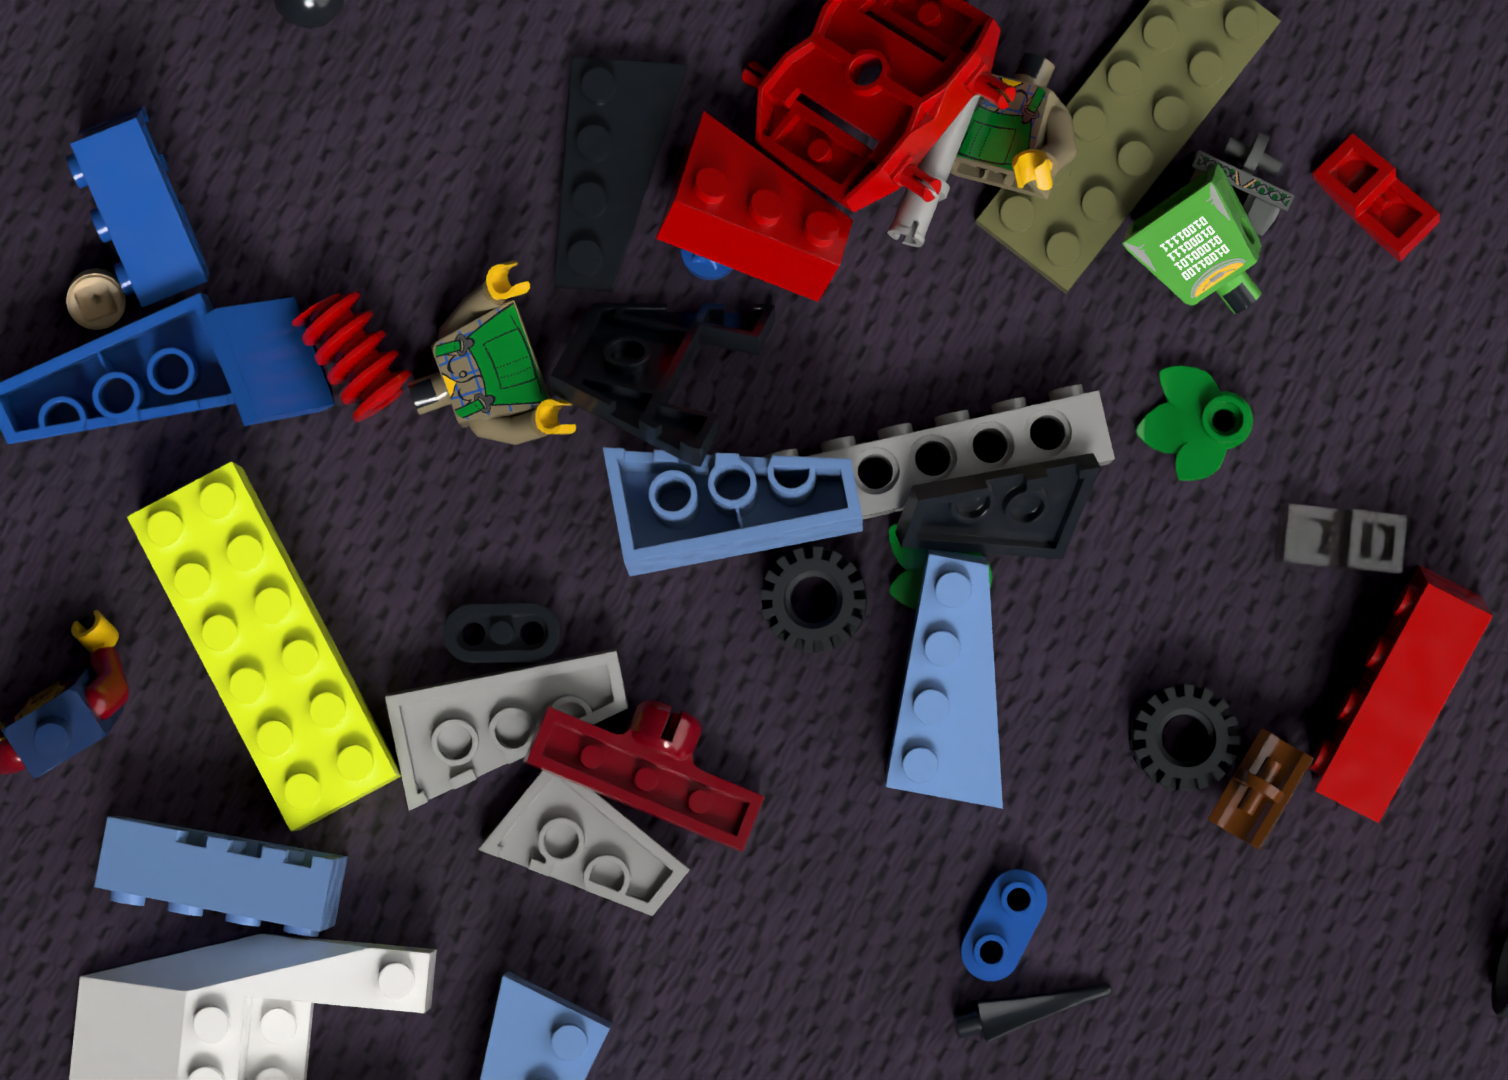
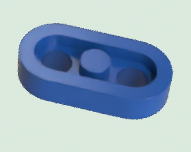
[960,869,1047,981]

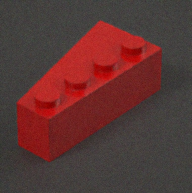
[1309,565,1493,823]

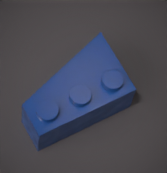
[66,106,210,307]

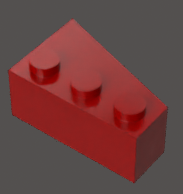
[655,111,853,302]

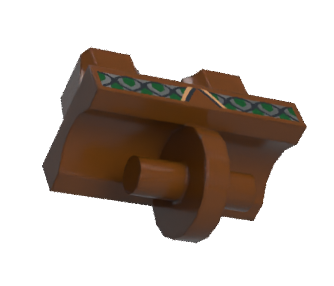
[1208,728,1314,851]

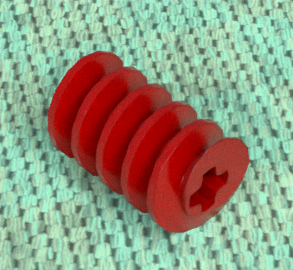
[292,291,412,422]

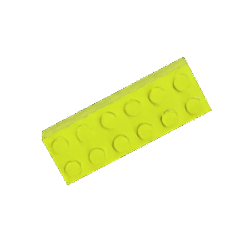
[127,461,401,832]

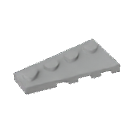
[385,648,628,811]

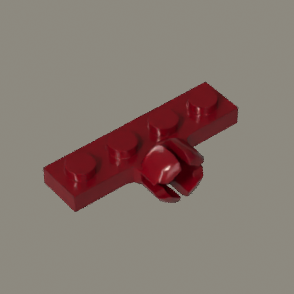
[523,700,764,852]

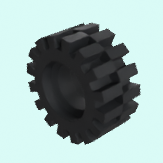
[760,546,868,653]
[1129,684,1240,791]

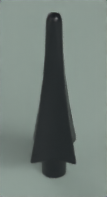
[953,983,1112,1043]

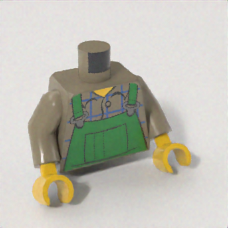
[950,53,1077,200]
[408,260,576,445]

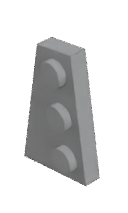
[478,771,690,916]

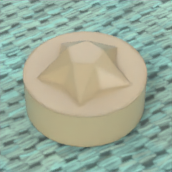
[66,268,126,330]

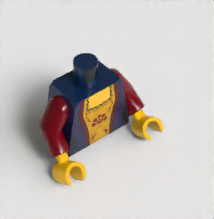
[0,610,129,779]

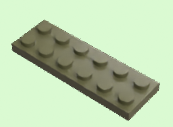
[975,0,1281,294]

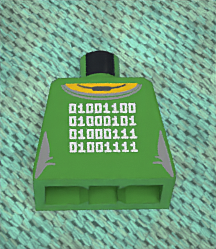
[1122,163,1262,314]

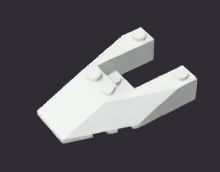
[69,933,437,1080]

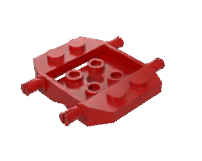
[742,0,1016,212]

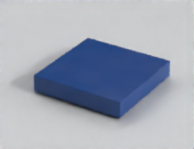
[203,297,335,426]

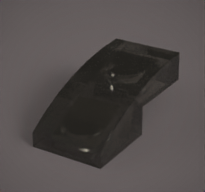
[1275,503,1407,574]

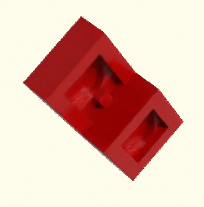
[1312,133,1440,262]

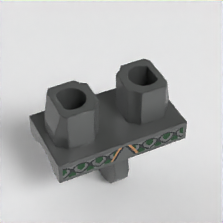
[1189,131,1295,236]

